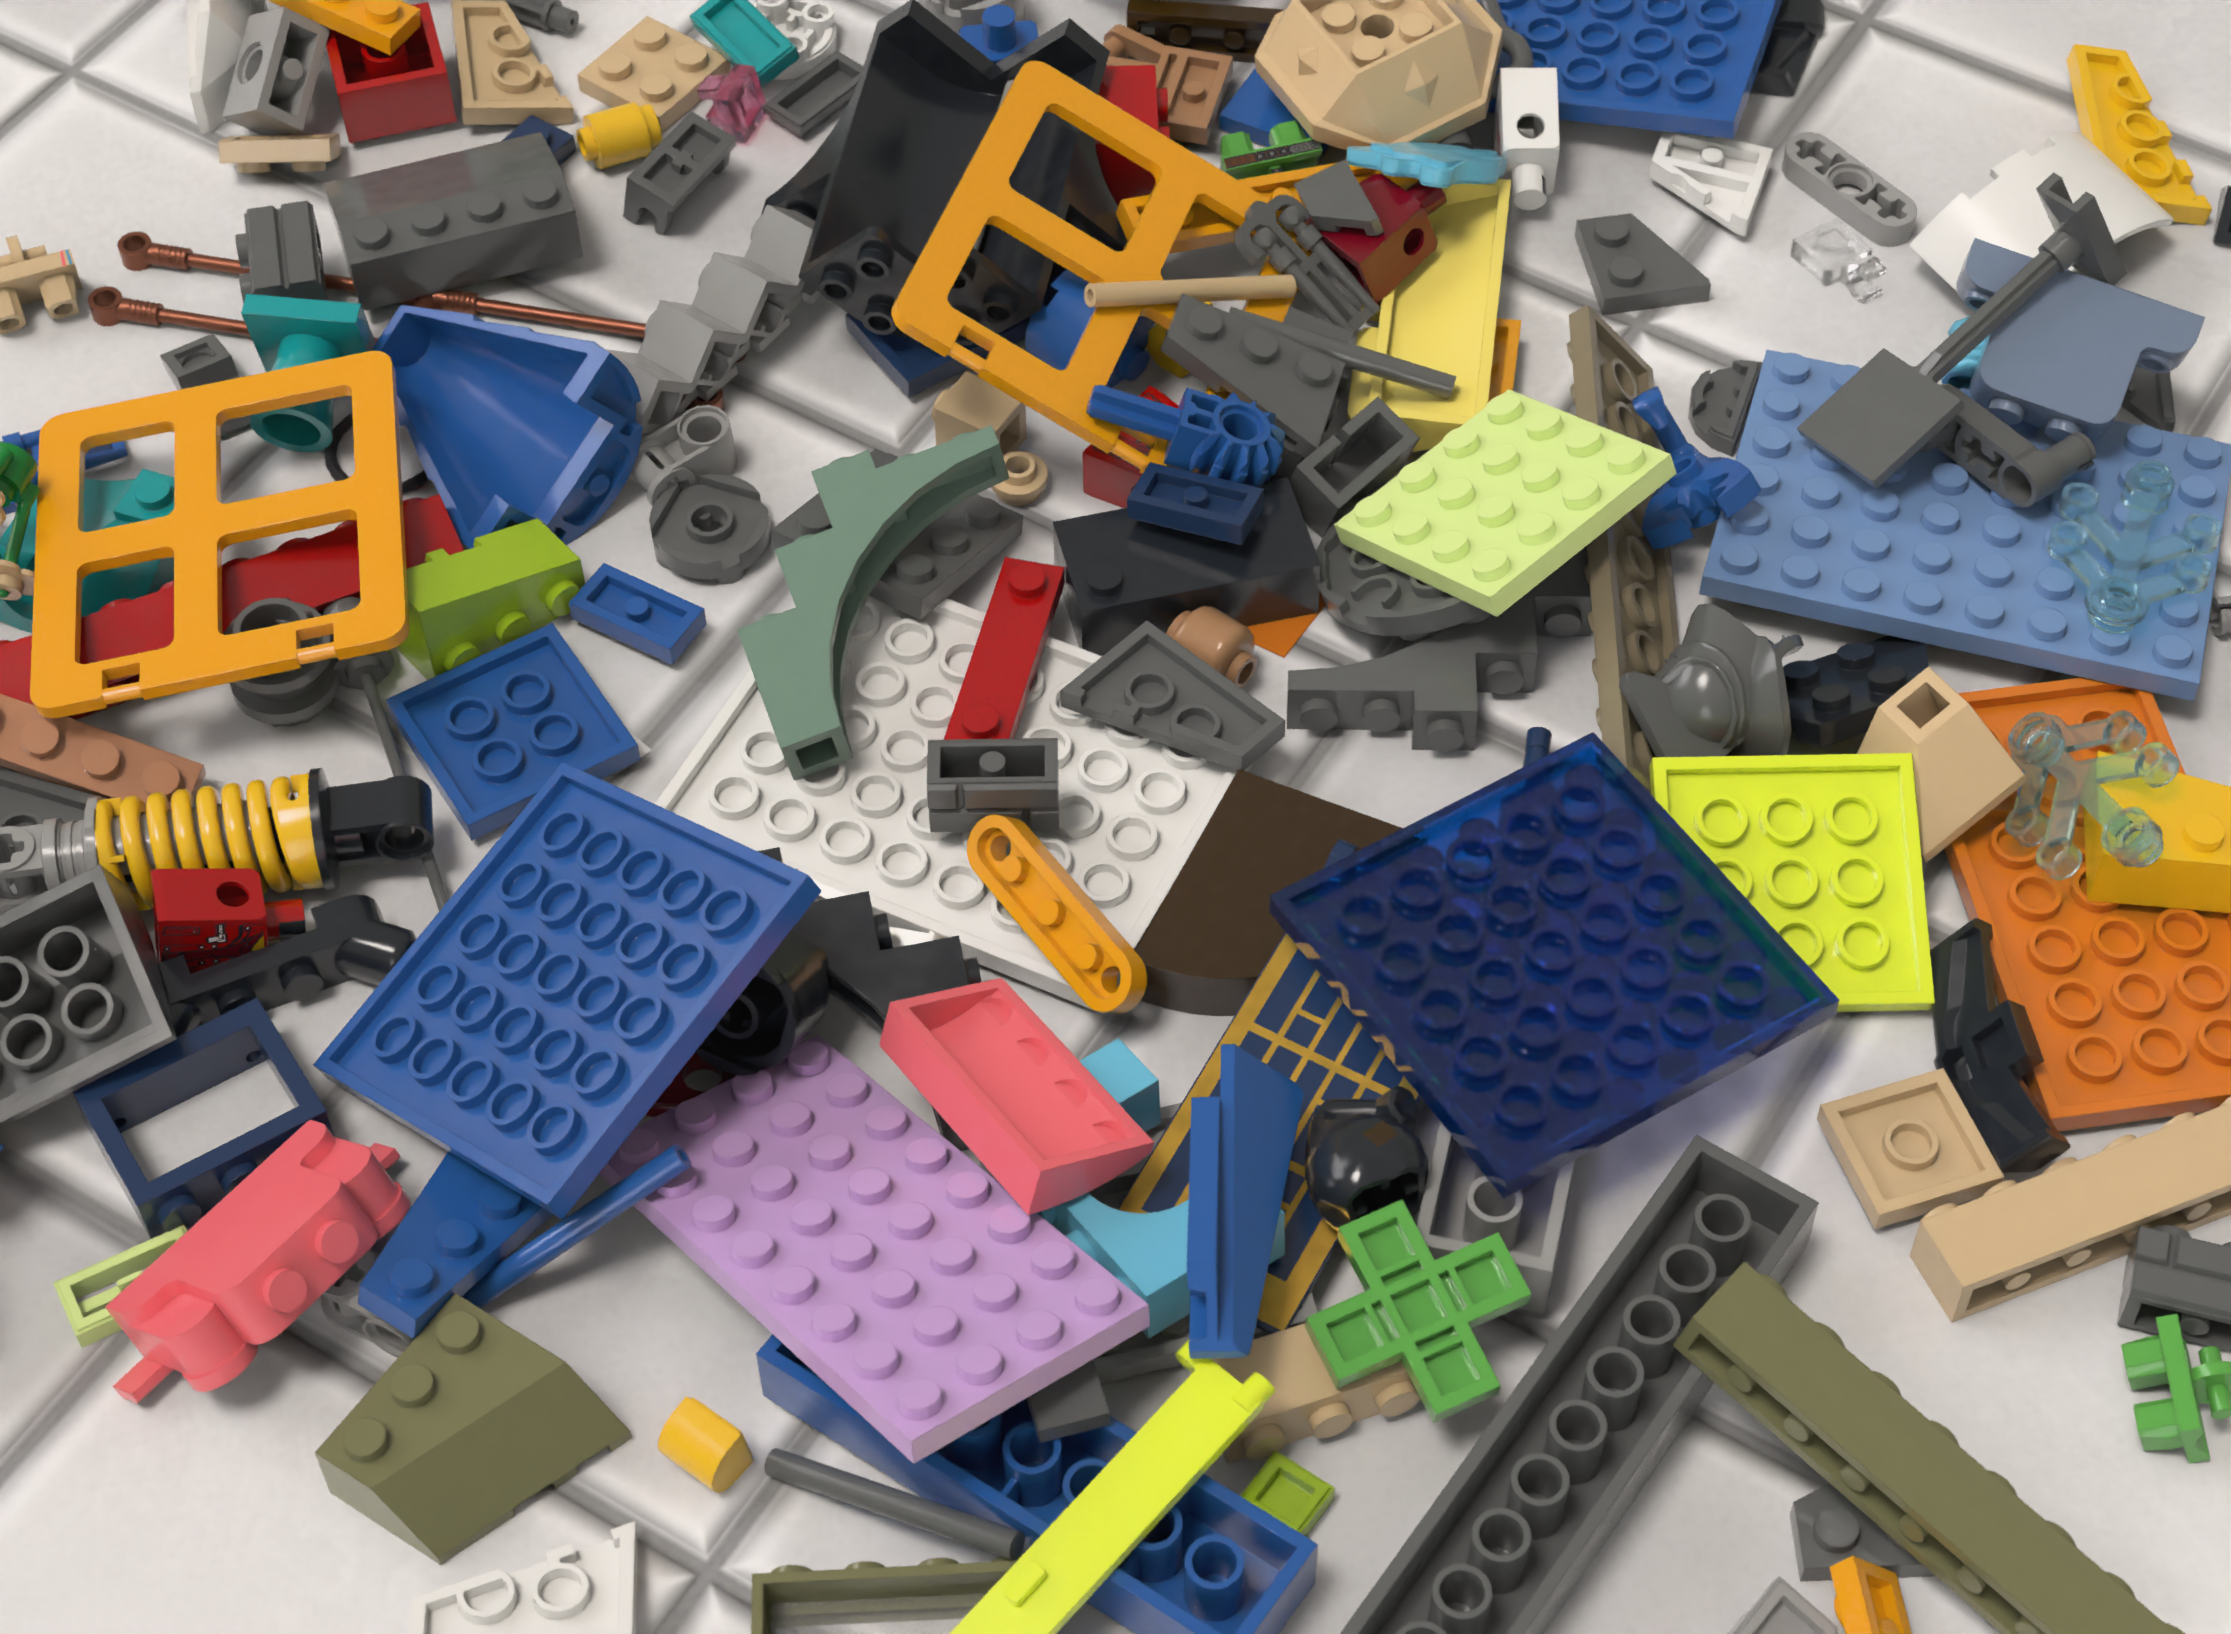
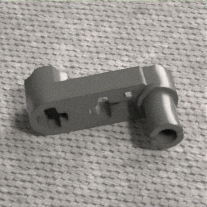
[1914,384,2096,508]

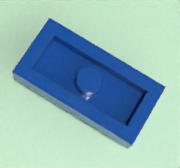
[569,563,707,665]

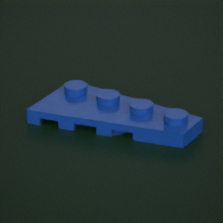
[358,1151,553,1339]

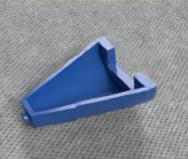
[371,305,643,549]

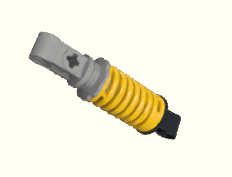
[0,768,434,912]

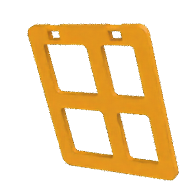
[891,61,1313,474]
[30,351,410,718]

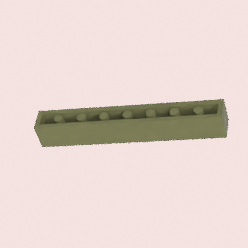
[1673,1261,2185,1634]

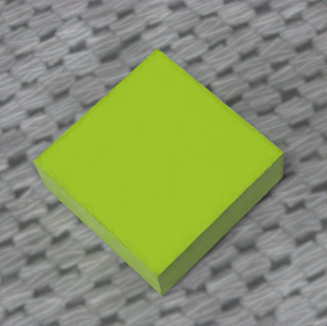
[1241,1450,1335,1536]

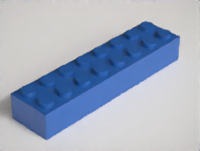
[756,1334,1318,1634]

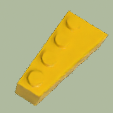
[2083,750,2231,913]

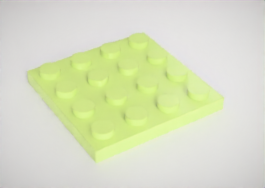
[1334,389,1677,617]

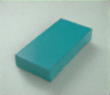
[689,0,800,91]

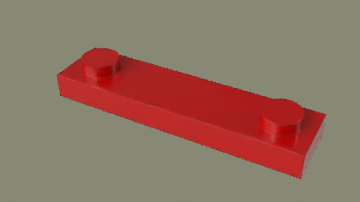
[943,557,1065,740]

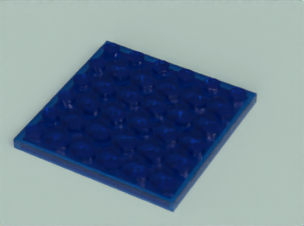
[1269,732,1839,1199]

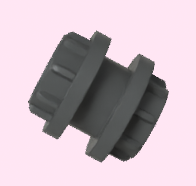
[223,598,341,727]

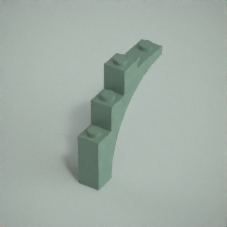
[737,425,1009,780]

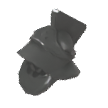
[1619,603,1804,757]

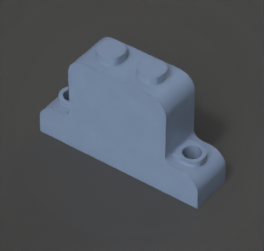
[1956,238,2205,442]

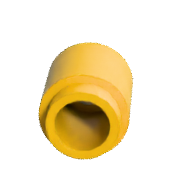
[576,102,662,169]

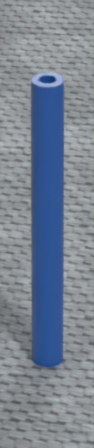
[462,1144,691,1309]

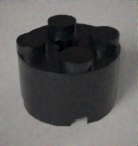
[695,930,829,1076]

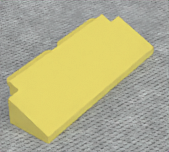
[1347,179,1511,452]

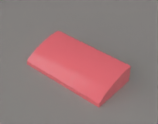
[879,978,1154,1215]

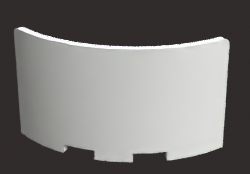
[1909,132,2174,291]

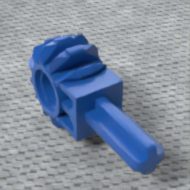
[1087,385,1286,487]

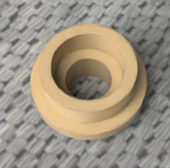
[991,451,1048,506]

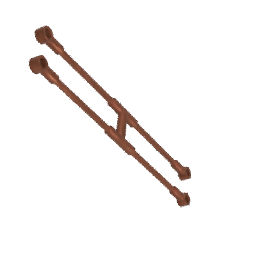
[88,232,747,412]

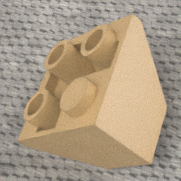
[1857,667,2027,862]

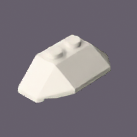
[187,0,268,134]

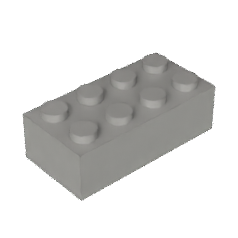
[1416,1015,1598,1314]

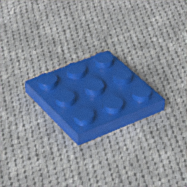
[385,623,641,841]

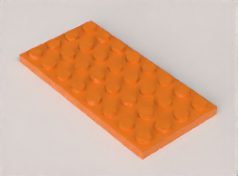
[1944,677,2231,1132]

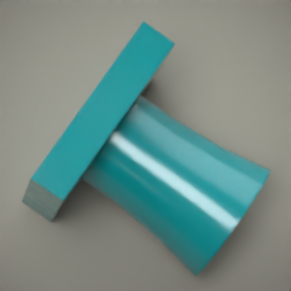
[241,294,375,452]

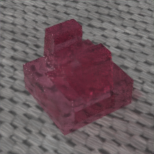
[697,64,766,144]

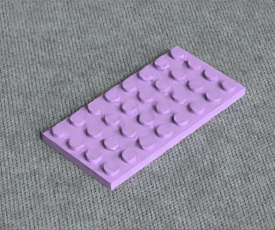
[599,1035,1150,1464]

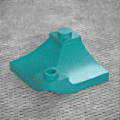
[0,469,174,633]

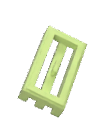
[53,1225,187,1348]

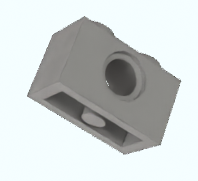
[222,7,330,135]

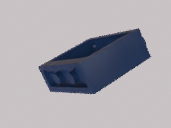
[72,998,335,1239]

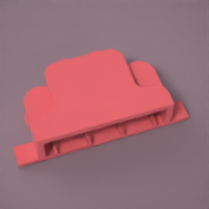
[105,1120,411,1404]

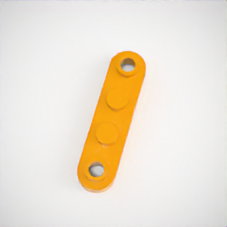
[967,815,1147,1014]

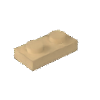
[218,134,341,173]

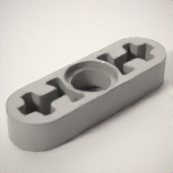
[1782,132,1917,247]

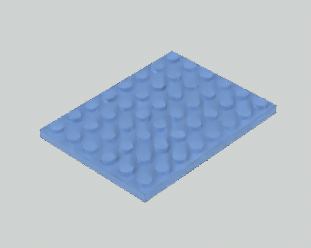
[1699,349,2231,702]

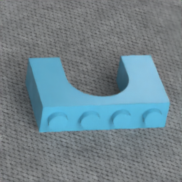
[994,1038,1285,1338]

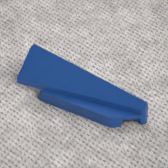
[1187,1044,1304,1359]

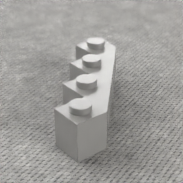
[605,205,822,435]

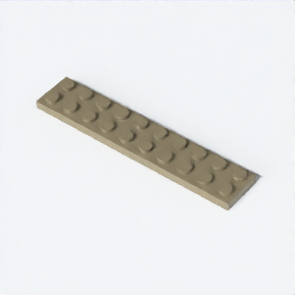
[1567,305,1679,823]

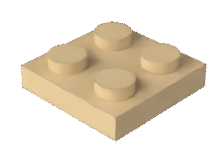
[577,16,731,134]
[1817,1068,2004,1229]

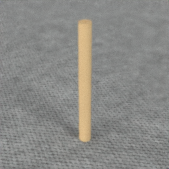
[1084,274,1296,308]

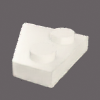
[1649,131,1773,236]

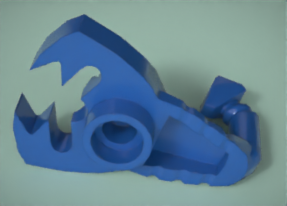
[1631,386,1762,549]

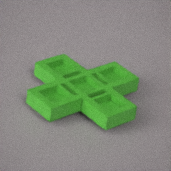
[1305,1199,1532,1423]

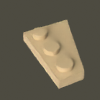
[451,0,574,125]

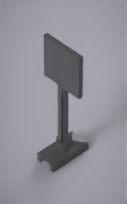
[1797,172,2127,489]

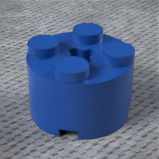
[1025,270,1156,388]

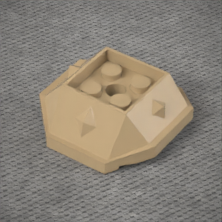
[1255,0,1502,150]

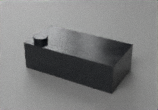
[1053,477,1321,656]

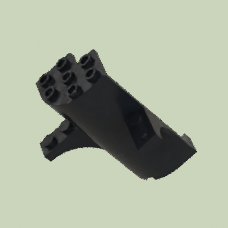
[761,0,1128,346]

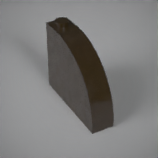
[1135,769,1433,1016]

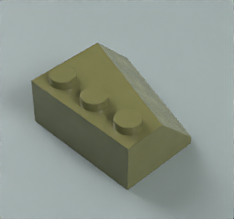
[315,1293,632,1565]

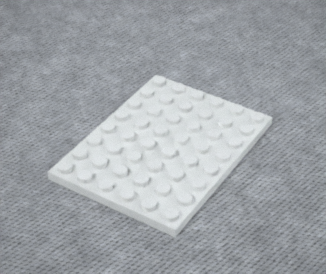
[655,596,1253,1015]

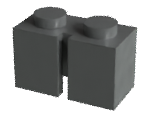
[1289,397,1420,538]

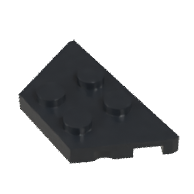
[1783,635,1929,747]

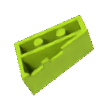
[396,518,585,680]

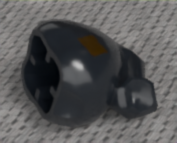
[1305,1085,1429,1232]

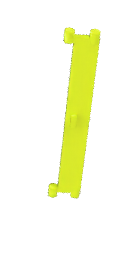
[950,1340,1276,1634]

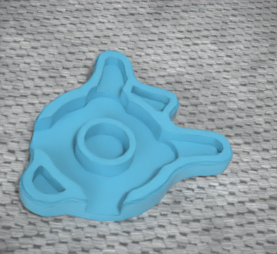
[1346,142,1507,188]

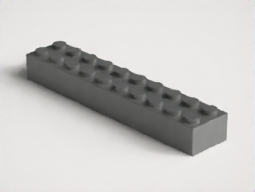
[1340,1135,1819,1634]

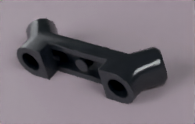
[158,895,417,1037]

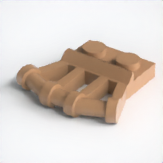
[1102,24,1233,145]

